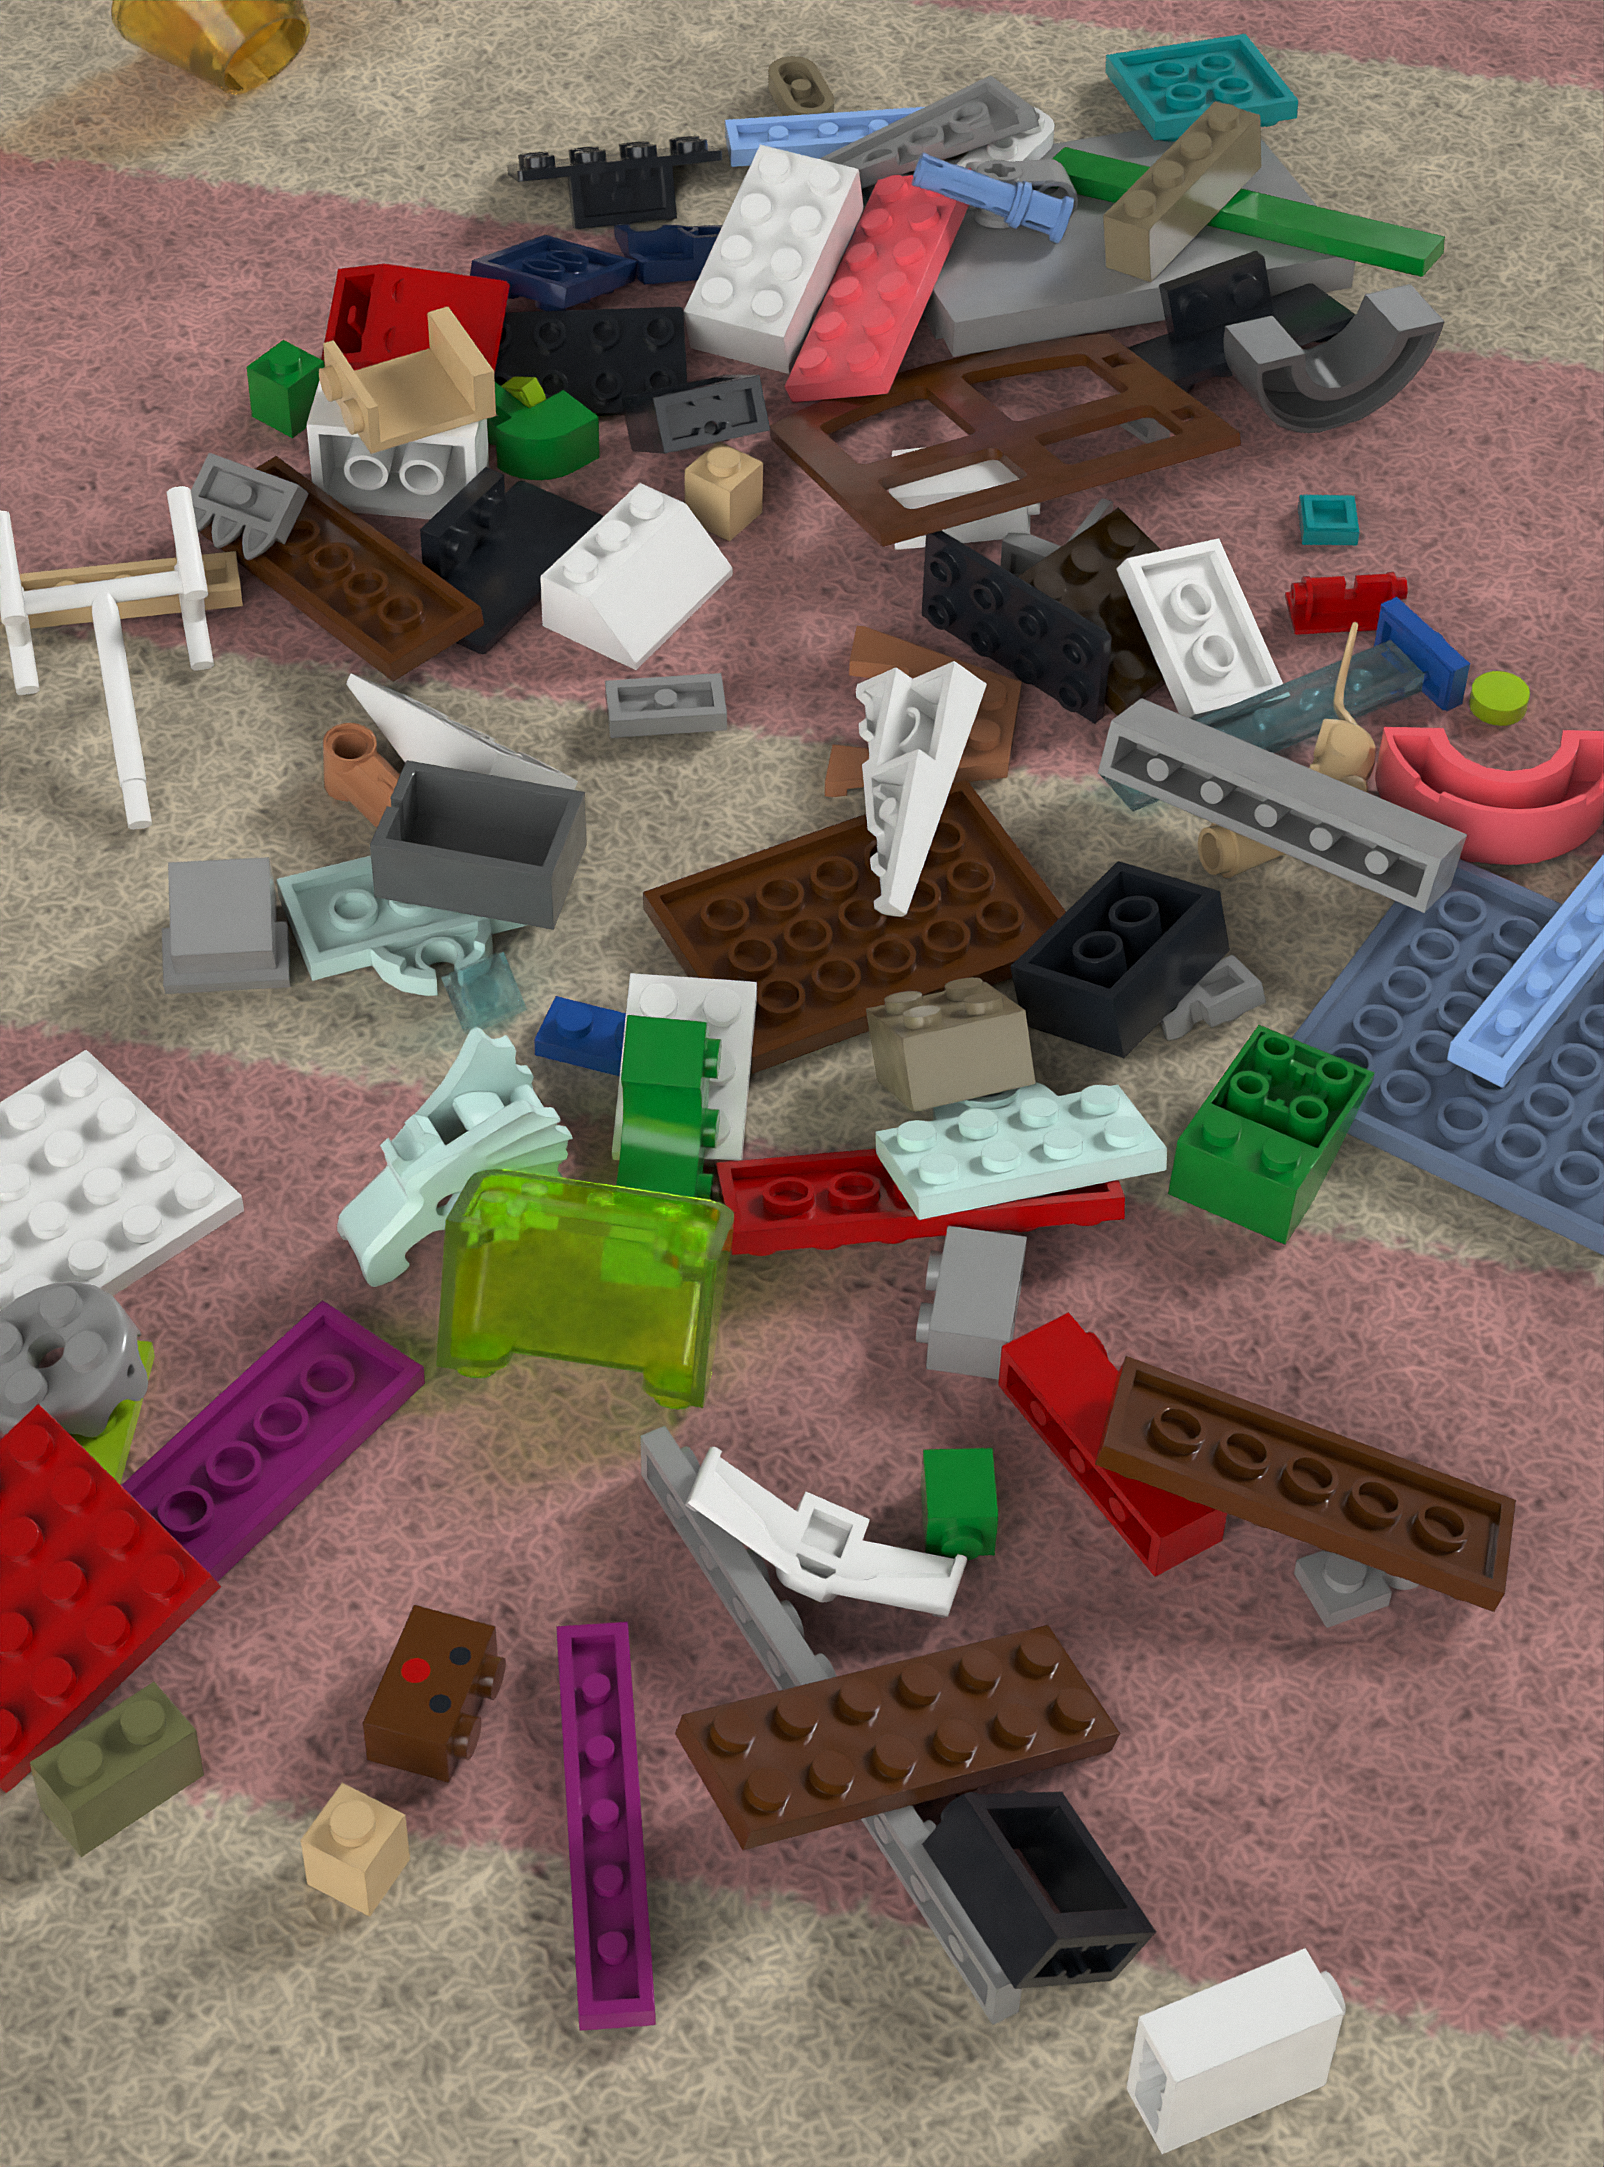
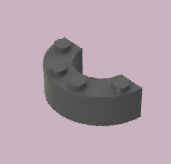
[1224,284,1445,433]

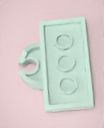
[276,855,527,996]
[876,1082,1167,1220]

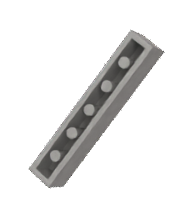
[1098,698,1467,913]

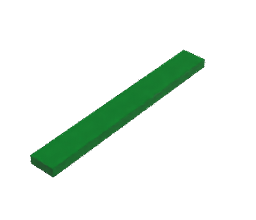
[1049,147,1445,277]

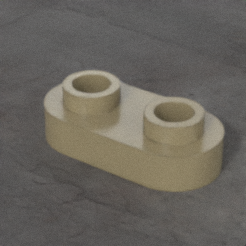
[768,56,834,116]

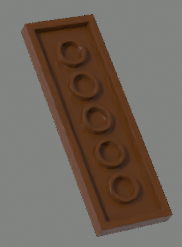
[199,456,484,682]
[1095,1356,1516,1612]
[675,1625,1121,1851]

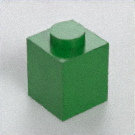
[246,340,325,438]
[920,1448,998,1561]

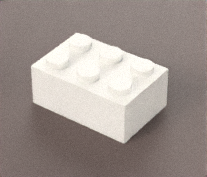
[306,381,489,519]

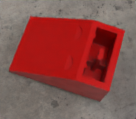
[321,263,510,374]

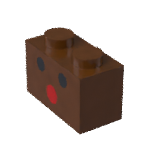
[363,1605,506,1783]

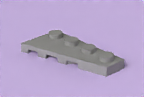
[820,75,1039,190]

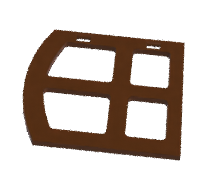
[769,333,1241,547]

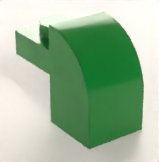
[487,382,600,480]

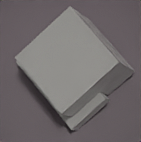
[162,857,291,994]

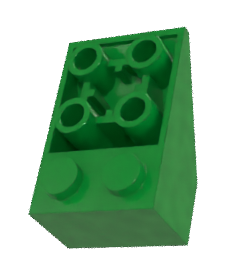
[1168,1025,1375,1245]

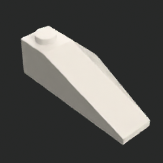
[346,673,578,790]

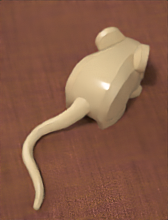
[1309,622,1376,793]

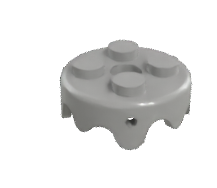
[0,1282,148,1437]

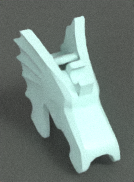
[337,1026,573,1287]

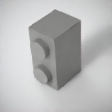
[916,1226,1027,1379]

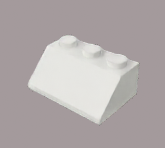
[541,483,733,670]

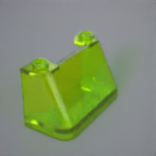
[436,1169,734,1409]

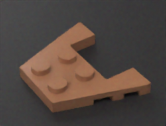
[825,626,1021,797]

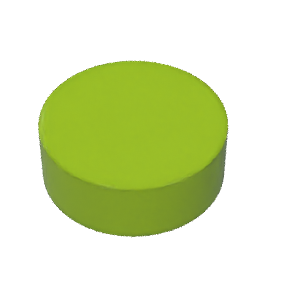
[1469,671,1530,726]

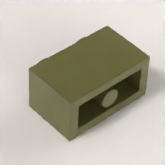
[30,1682,204,1857]

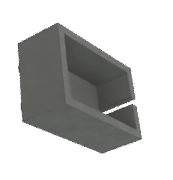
[370,760,587,930]

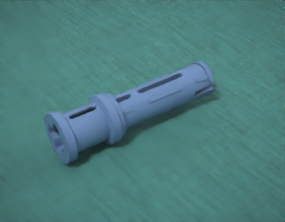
[911,152,1074,243]

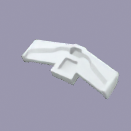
[685,1447,967,1618]

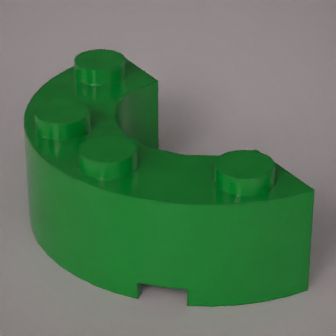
[601,1015,722,1289]

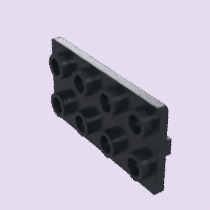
[507,136,722,229]
[1128,250,1355,392]
[494,307,687,416]
[420,467,604,654]
[922,530,1111,724]

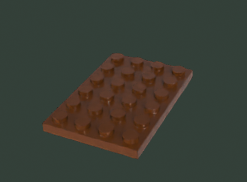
[643,779,1066,1074]

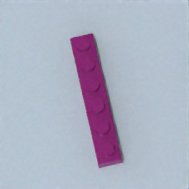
[556,1622,656,2031]

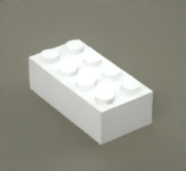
[684,144,864,374]

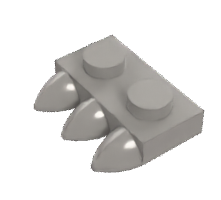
[191,453,309,560]

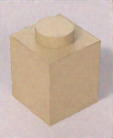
[685,442,763,542]
[301,1783,410,1917]

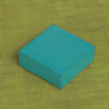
[1298,495,1360,546]

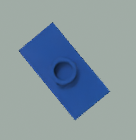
[1374,597,1470,711]

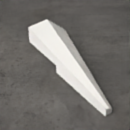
[856,661,987,917]

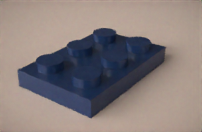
[470,235,638,311]

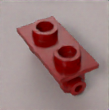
[1285,572,1408,635]

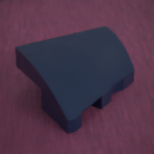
[614,225,723,285]

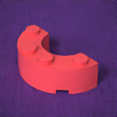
[1375,727,1604,865]

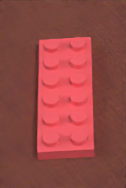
[784,168,972,402]

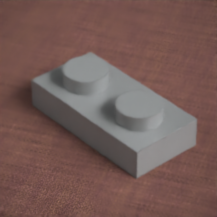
[605,673,727,738]

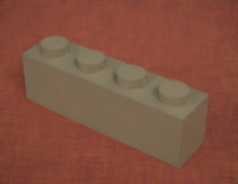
[1103,101,1261,282]

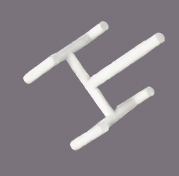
[0,486,214,830]

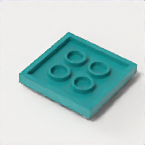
[1105,33,1298,142]

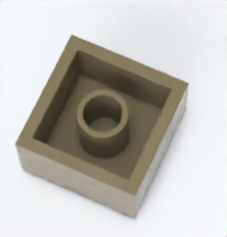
[866,978,1036,1112]

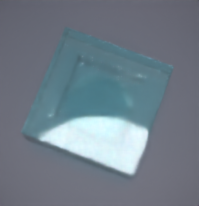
[441,952,527,1034]

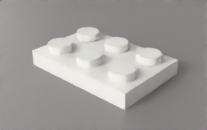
[1116,538,1286,721]
[612,973,757,1167]

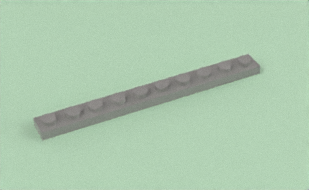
[640,1426,1022,2025]

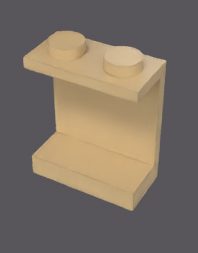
[319,307,496,454]

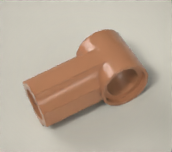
[323,723,400,828]

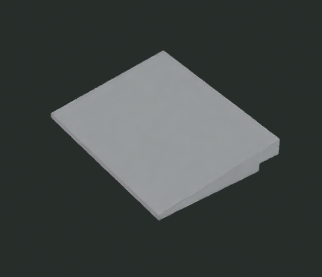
[862,129,1356,357]

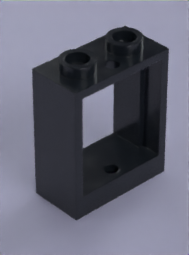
[621,375,770,454]
[922,1791,1156,1989]

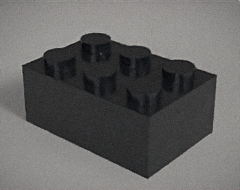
[1010,861,1230,1059]

